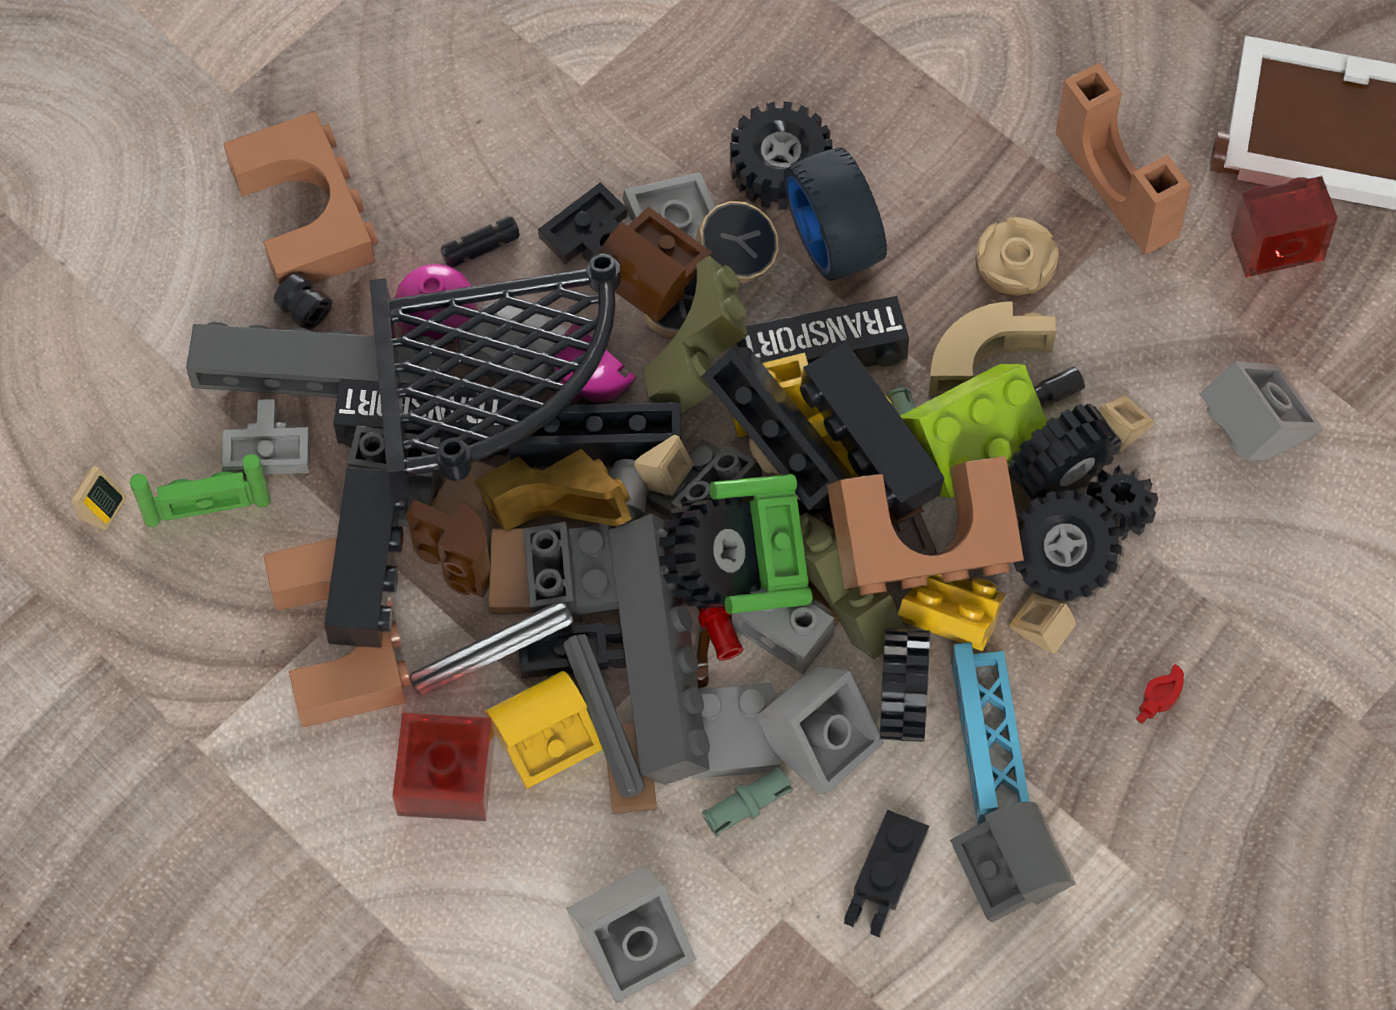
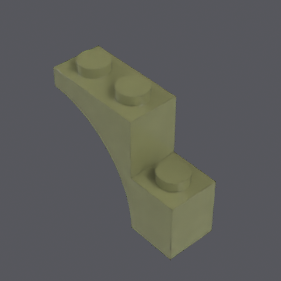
[643,256,748,414]
[799,512,906,659]

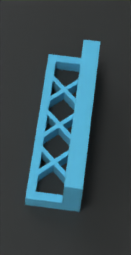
[951,642,1029,825]

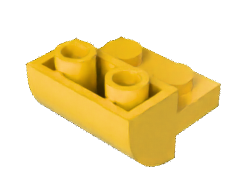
[898,575,1006,651]
[483,671,603,790]

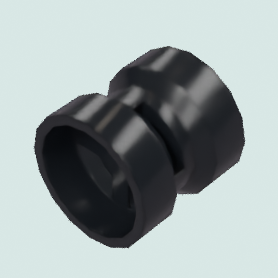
[274,272,332,330]

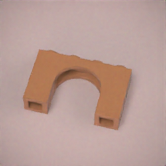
[1056,63,1191,255]
[223,111,378,287]
[827,456,1024,596]
[263,537,411,727]

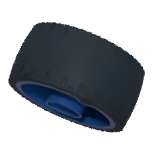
[783,147,887,281]

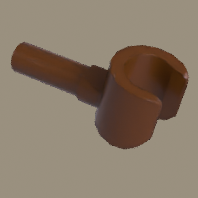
[696,630,710,688]

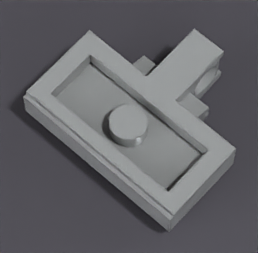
[222,399,310,475]

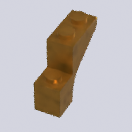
[475,449,632,532]

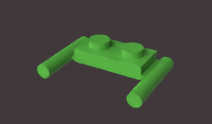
[130,454,271,527]
[709,474,812,614]

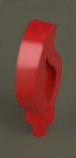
[1136,664,1184,724]

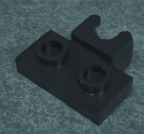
[538,182,628,264]

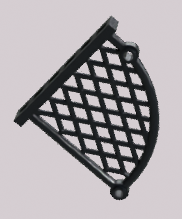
[369,254,622,500]

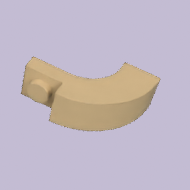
[928,301,1056,396]

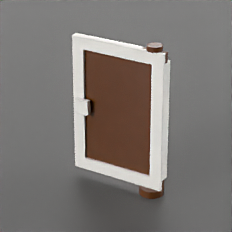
[1209,36,1396,210]

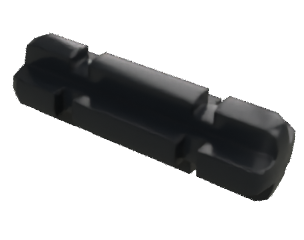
[441,216,520,268]

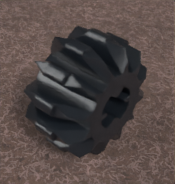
[1086,465,1158,541]

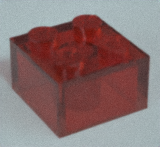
[1231,176,1338,277]
[392,713,495,821]

